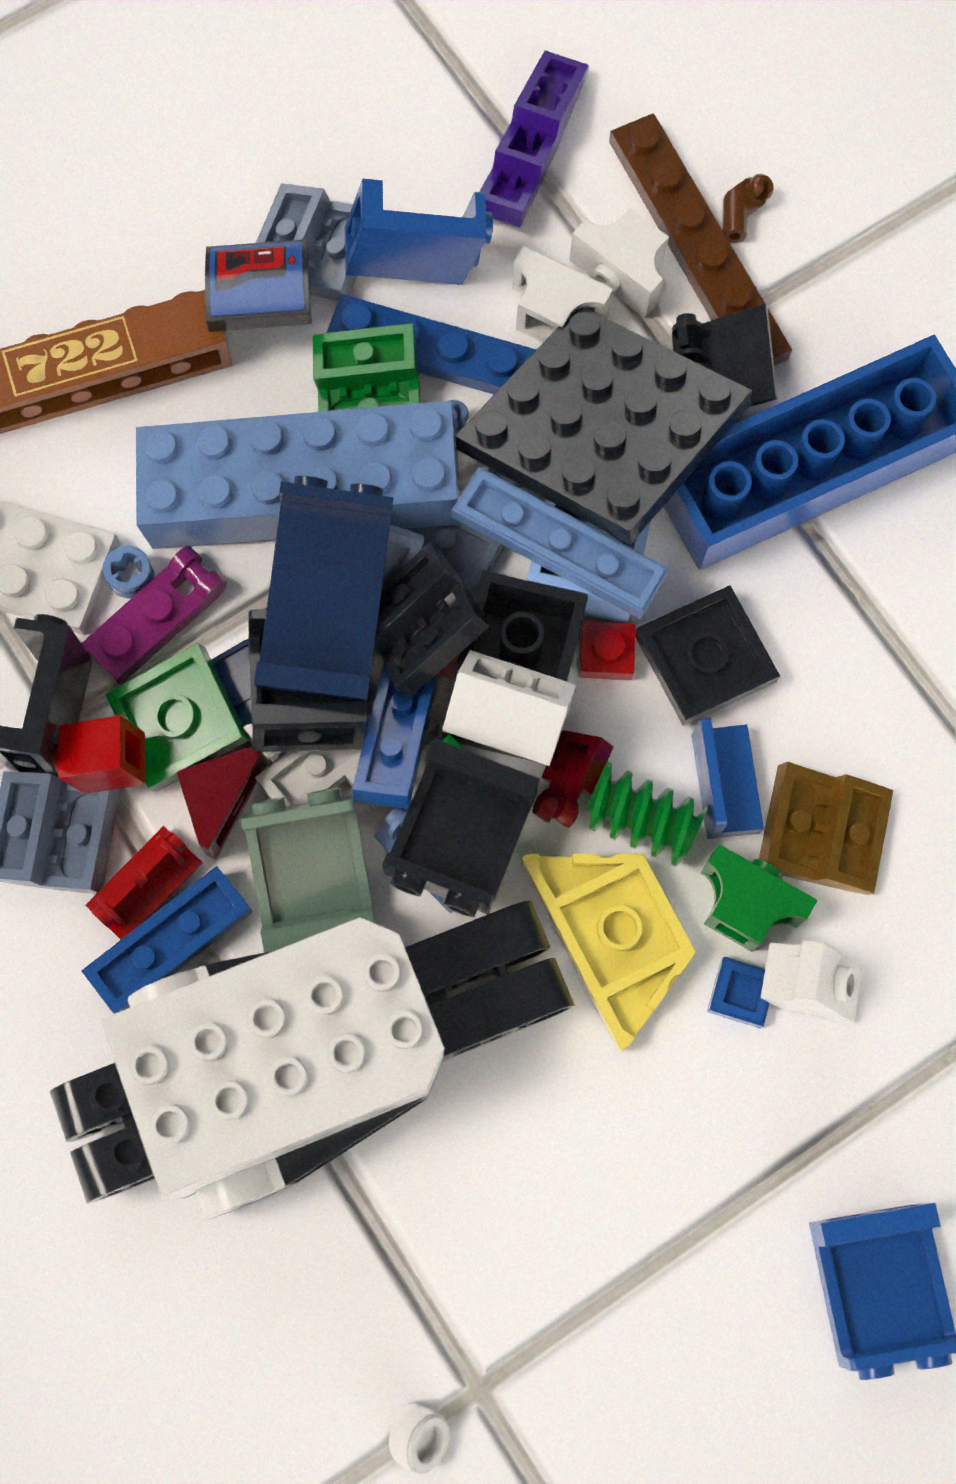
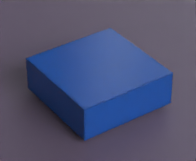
[706,956,770,1029]

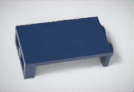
[254,475,394,702]

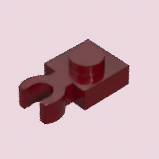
[532,730,614,828]

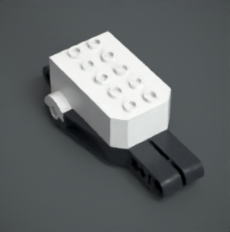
[49,900,575,1221]

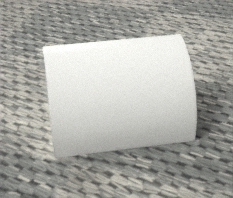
[442,650,576,766]

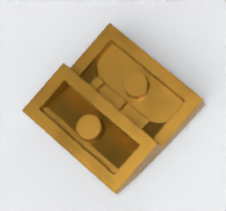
[759,761,893,895]

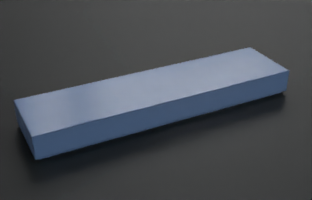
[452,467,669,620]

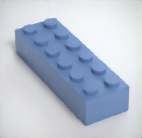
[136,401,462,549]

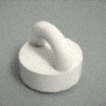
[389,1403,450,1475]

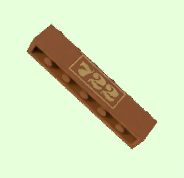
[0,290,233,434]

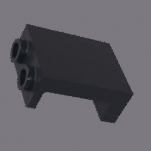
[248,608,367,752]
[0,614,93,777]
[382,738,540,917]

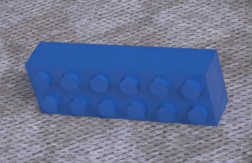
[664,334,956,571]

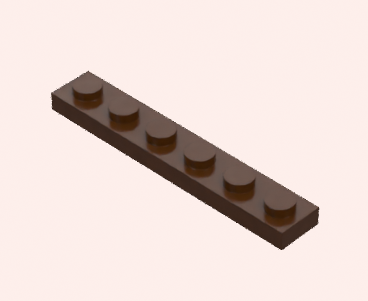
[609,113,792,366]

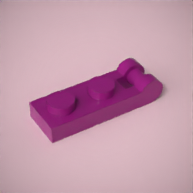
[82,546,227,686]

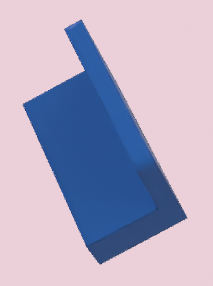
[691,718,764,839]

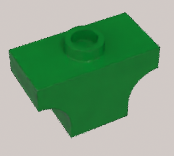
[701,844,818,952]

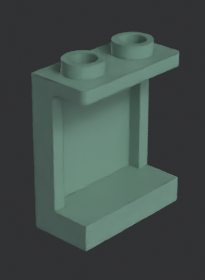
[240,788,376,952]

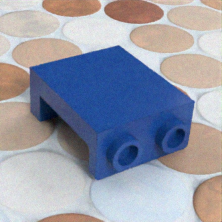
[345,178,494,285]
[808,1202,956,1380]

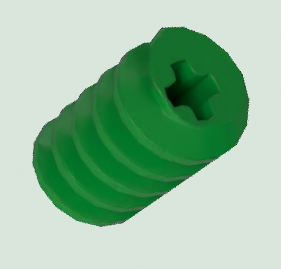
[586,761,709,867]

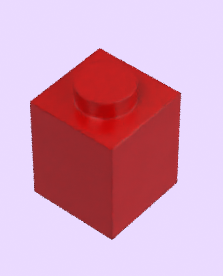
[54,715,145,794]

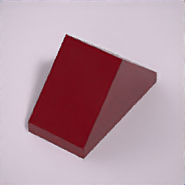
[176,747,267,860]

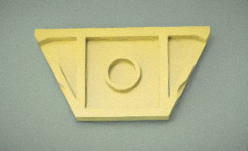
[521,854,696,1052]

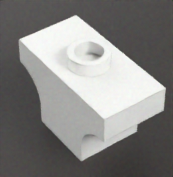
[569,208,669,318]
[512,245,613,343]
[761,940,863,1023]

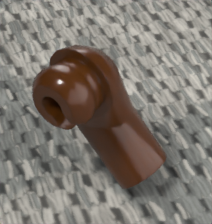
[722,173,774,243]

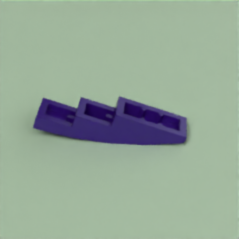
[479,50,589,228]

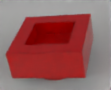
[579,621,636,681]

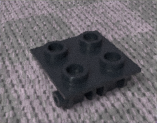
[671,303,778,408]

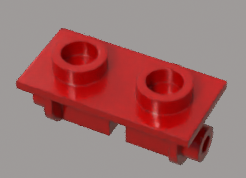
[85,826,203,940]

